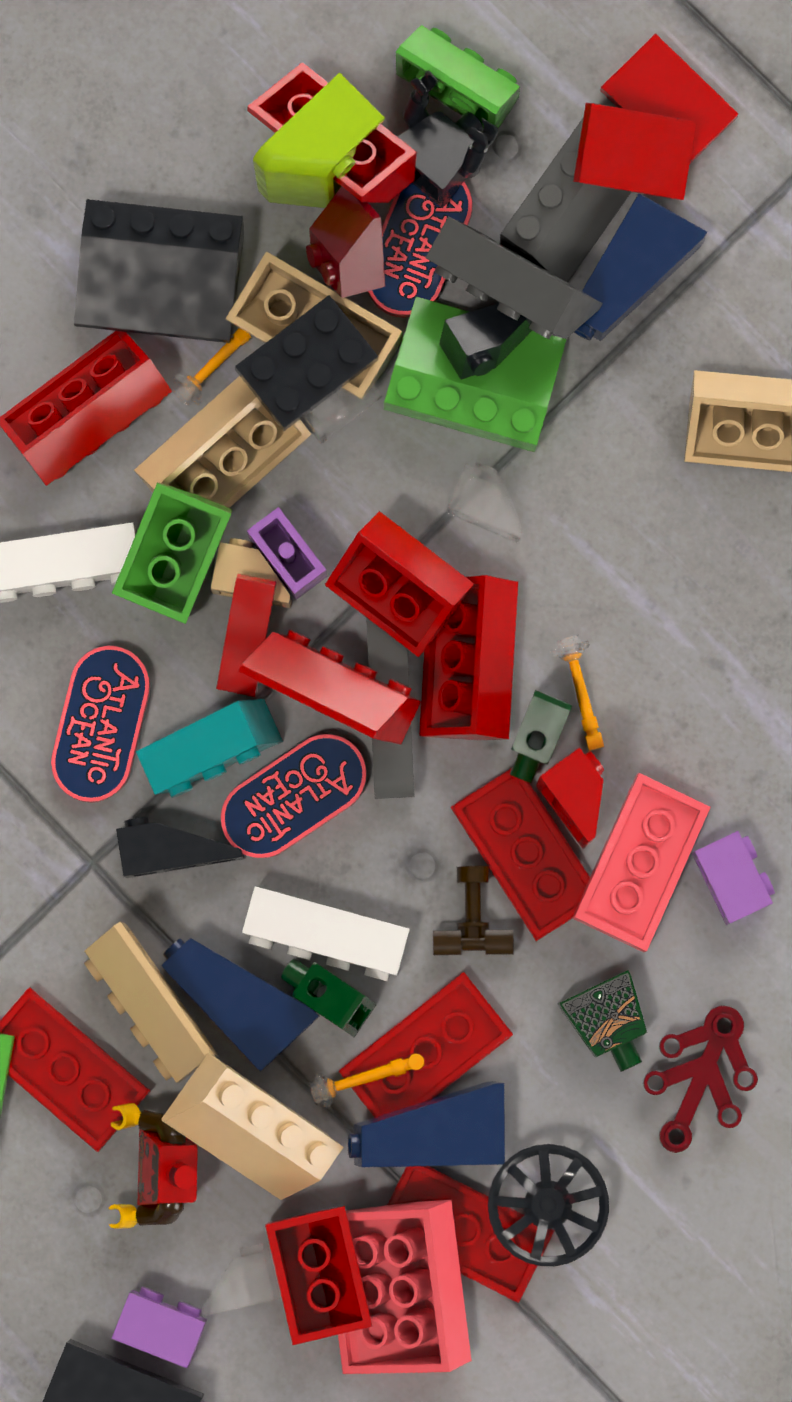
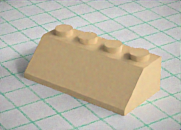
[226,251,403,400]
[684,370,792,472]
[134,376,311,508]
[84,921,218,1083]
[161,1052,344,1200]

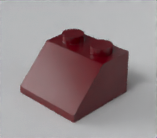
[306,186,385,298]

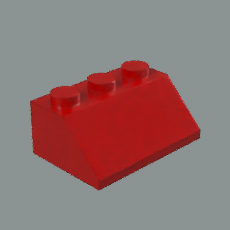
[325,511,474,658]
[536,747,604,849]
[265,1206,372,1345]

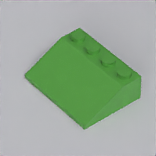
[384,297,567,452]

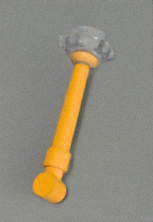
[172,328,251,406]
[550,635,604,751]
[309,1054,425,1108]

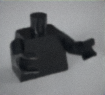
[397,70,499,208]

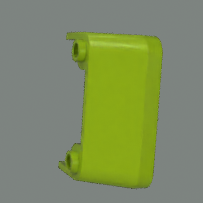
[253,72,385,208]

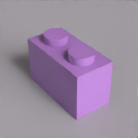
[247,507,328,600]
[692,831,775,925]
[111,1287,207,1368]

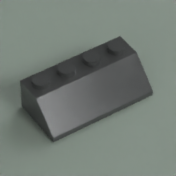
[500,118,631,283]
[426,216,603,339]

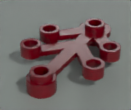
[643,1006,758,1153]

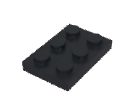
[235,295,379,431]

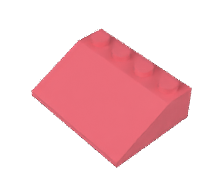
[338,1200,472,1374]

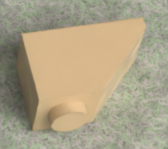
[211,538,292,608]

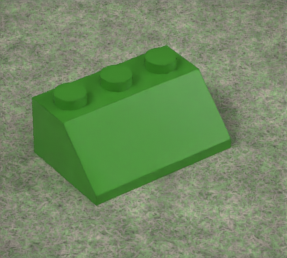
[396,25,520,129]
[112,482,233,624]

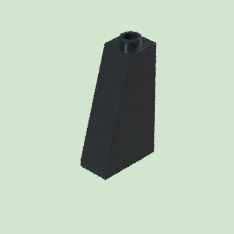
[42,1339,204,1402]

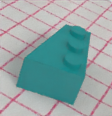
[136,699,283,798]

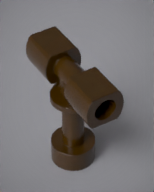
[433,866,514,956]

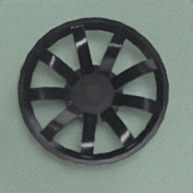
[488,1144,609,1267]

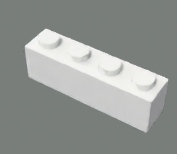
[0,522,137,603]
[242,886,410,981]

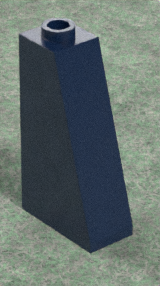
[574,194,707,341]
[161,938,320,1071]
[348,1081,505,1167]

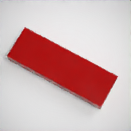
[216,574,277,697]

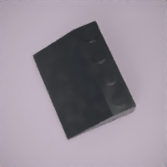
[74,199,244,343]

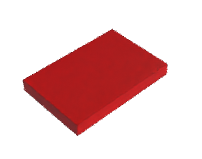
[600,33,739,164]
[573,103,696,200]

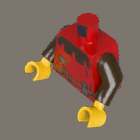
[109,1103,198,1229]

